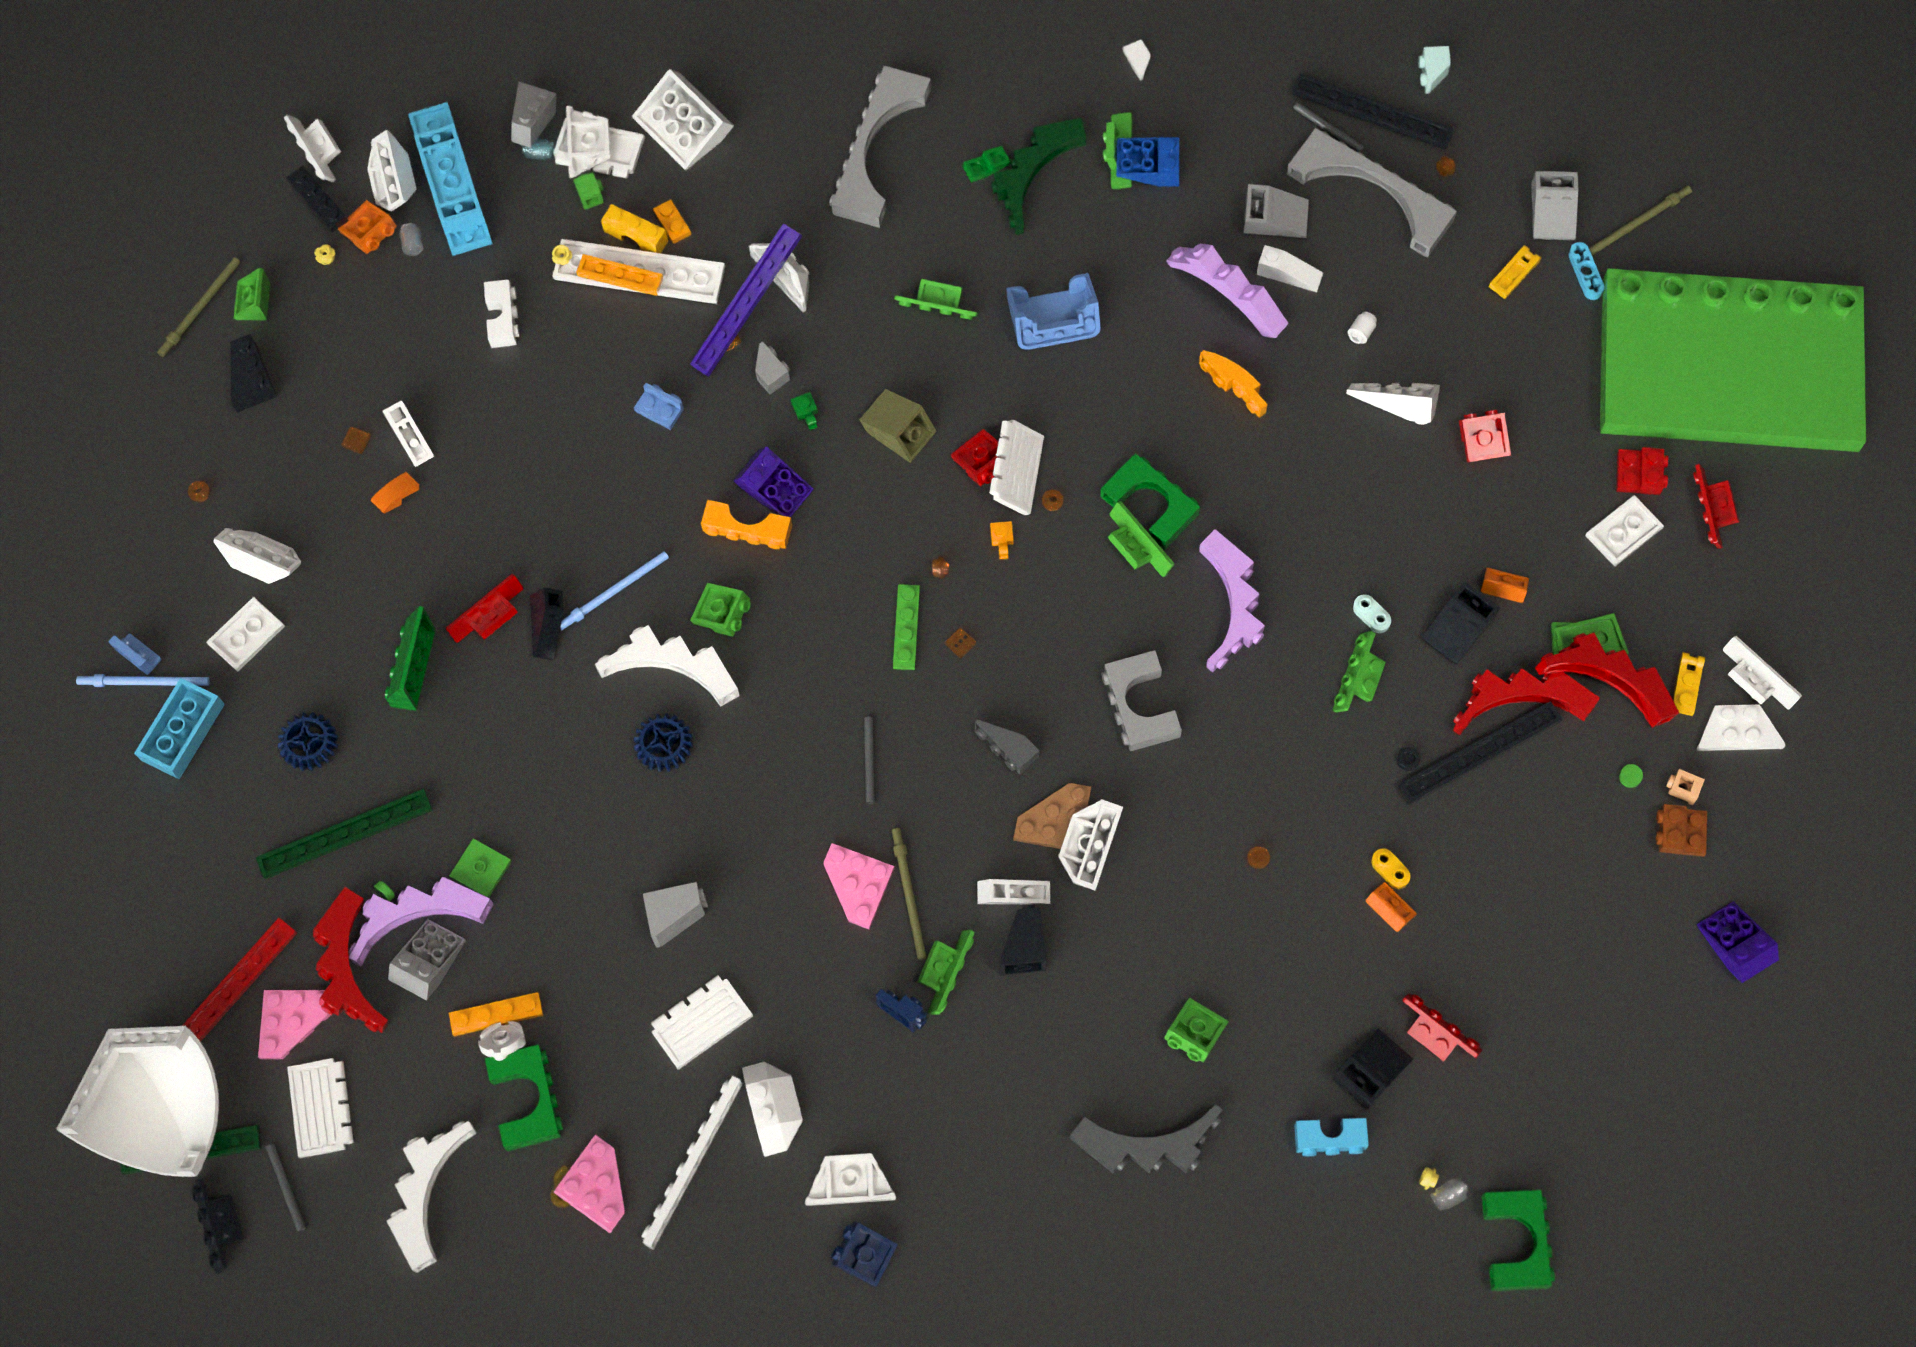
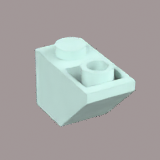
[1419,46,1451,94]

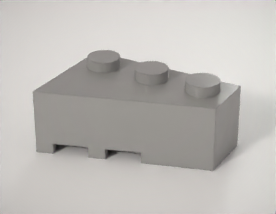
[512,82,556,148]

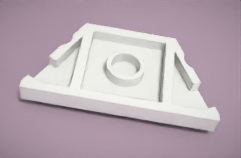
[566,106,610,178]
[1697,704,1785,751]
[805,1153,896,1206]

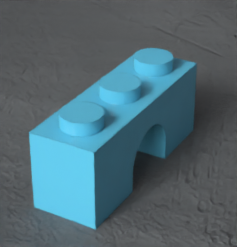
[1294,1118,1369,1156]

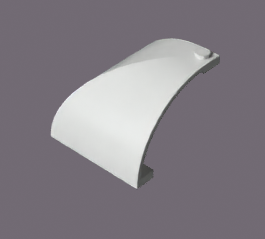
[57,1026,219,1176]

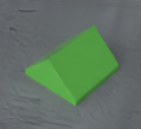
[234,268,270,320]

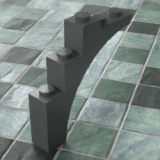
[1070,1104,1223,1174]

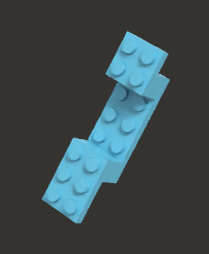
[408,102,492,256]

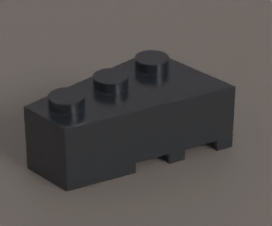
[230,334,277,413]

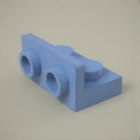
[634,383,684,430]
[108,634,161,676]

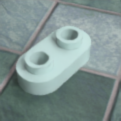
[1353,595,1391,633]

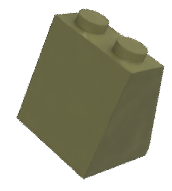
[860,389,937,463]

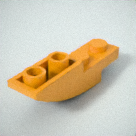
[1199,350,1268,418]

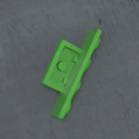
[1103,113,1132,189]
[894,279,979,320]
[1108,501,1174,577]
[1333,631,1386,713]
[917,930,975,1015]

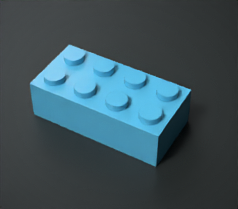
[135,678,225,779]

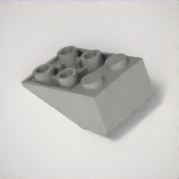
[1531,171,1578,240]
[1244,184,1309,238]
[388,919,466,1000]

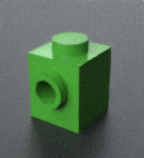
[573,173,604,210]

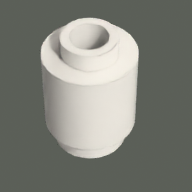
[1348,312,1377,344]

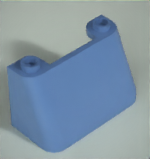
[1006,273,1101,350]

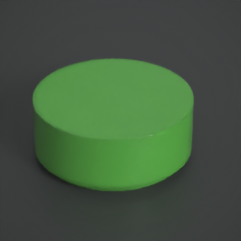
[1619,764,1643,788]
[373,881,395,902]

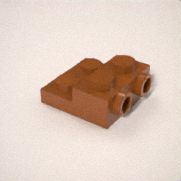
[1656,804,1707,856]

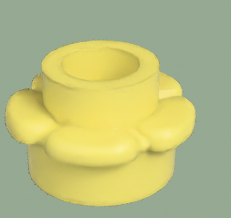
[315,245,335,265]
[552,245,572,265]
[1419,1167,1439,1190]

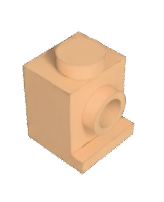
[1666,769,1705,805]

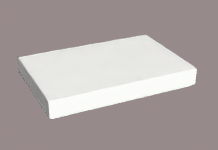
[1585,495,1664,566]
[206,597,285,672]

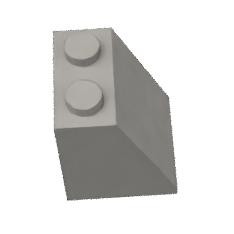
[643,882,708,948]

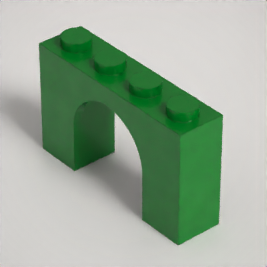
[1100,453,1200,551]
[485,1045,563,1151]
[1481,1190,1555,1291]

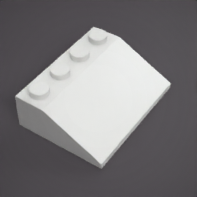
[632,69,734,170]

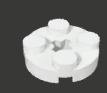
[478,1021,526,1060]

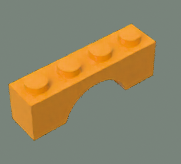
[701,500,792,549]

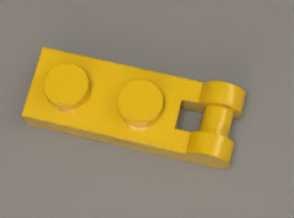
[1489,245,1542,299]
[1673,652,1705,716]

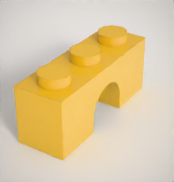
[601,204,668,254]

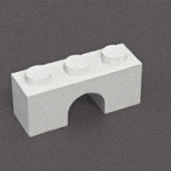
[484,280,519,348]

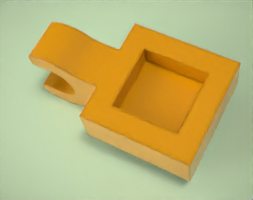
[990,521,1013,559]

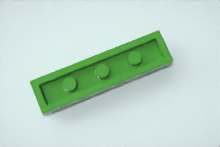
[893,584,920,670]

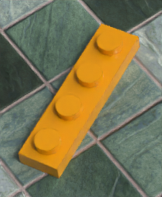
[576,254,663,296]
[449,992,544,1036]

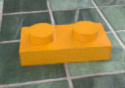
[653,199,691,244]

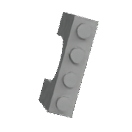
[1101,650,1182,751]

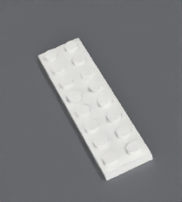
[553,239,725,304]

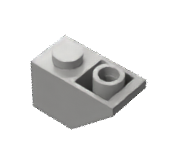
[755,342,790,394]

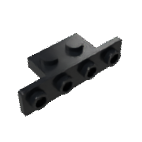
[192,1179,243,1274]

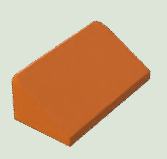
[1481,567,1529,603]
[1366,882,1417,932]

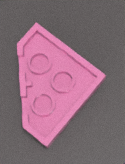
[823,843,894,930]
[258,990,331,1059]
[554,1135,625,1233]

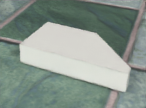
[1123,39,1151,80]

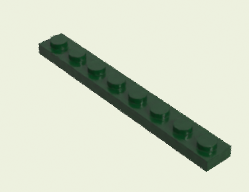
[256,789,433,879]

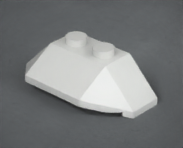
[368,130,417,211]
[749,243,809,312]
[214,528,301,584]
[1058,800,1123,890]
[742,1062,803,1157]

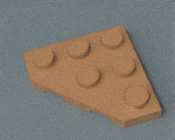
[1014,783,1091,849]

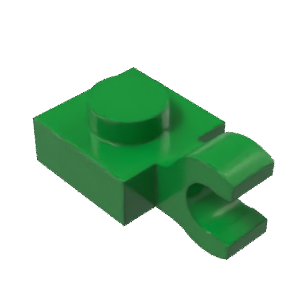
[790,392,818,431]

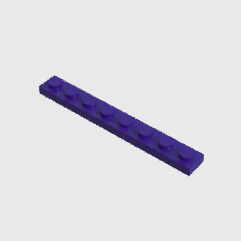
[690,223,802,377]

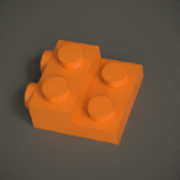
[338,200,397,254]

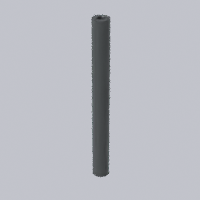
[1293,102,1365,153]
[864,717,875,804]
[266,1144,307,1232]

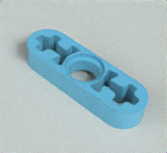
[1568,242,1604,300]

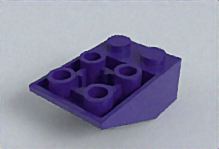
[733,446,813,517]
[1697,901,1779,983]

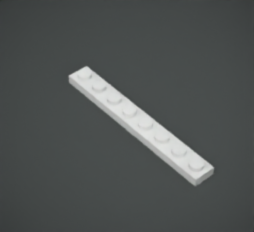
[642,1076,742,1250]

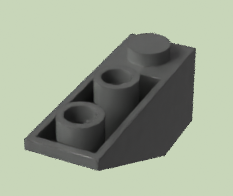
[975,719,1040,774]

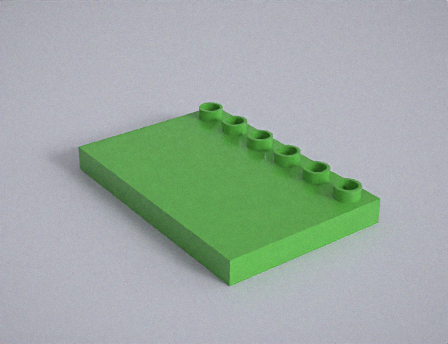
[1600,269,1866,452]

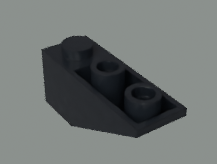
[530,587,564,660]

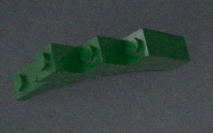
[991,118,1086,235]

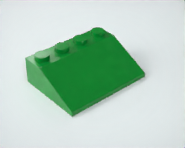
[385,606,436,711]

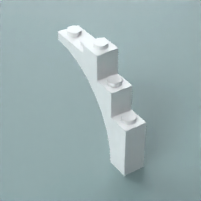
[595,625,740,707]
[387,1121,477,1273]

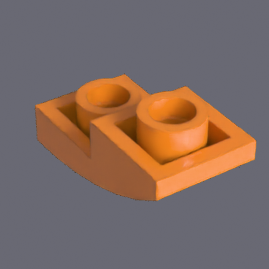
[371,472,419,514]

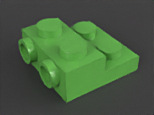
[690,583,751,637]
[1164,998,1229,1063]

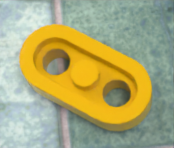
[1371,849,1410,889]

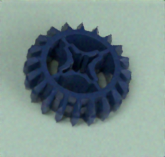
[278,712,338,771]
[633,713,693,773]

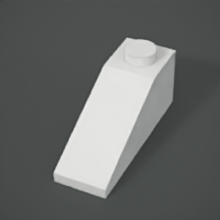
[1257,245,1323,292]
[382,400,434,467]
[977,879,1050,904]

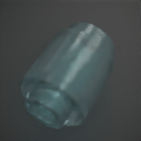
[522,139,554,161]

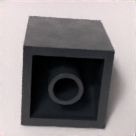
[1000,905,1046,976]

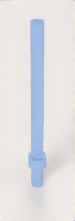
[560,551,669,631]
[76,674,210,687]

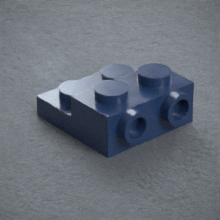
[875,989,928,1033]
[831,1222,898,1287]

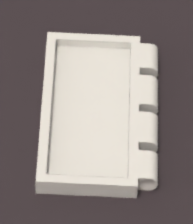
[554,118,644,179]
[989,420,1044,515]
[651,975,753,1070]
[287,1058,354,1158]

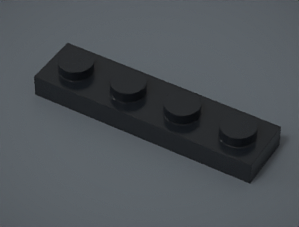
[286,166,348,232]

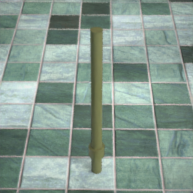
[1589,186,1692,256]
[157,257,241,357]
[892,828,927,960]

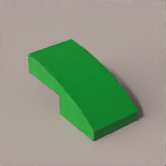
[962,146,1011,183]

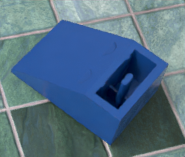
[1116,137,1180,186]

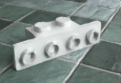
[284,115,341,182]
[1723,636,1802,709]

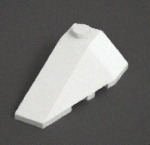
[1347,383,1440,424]

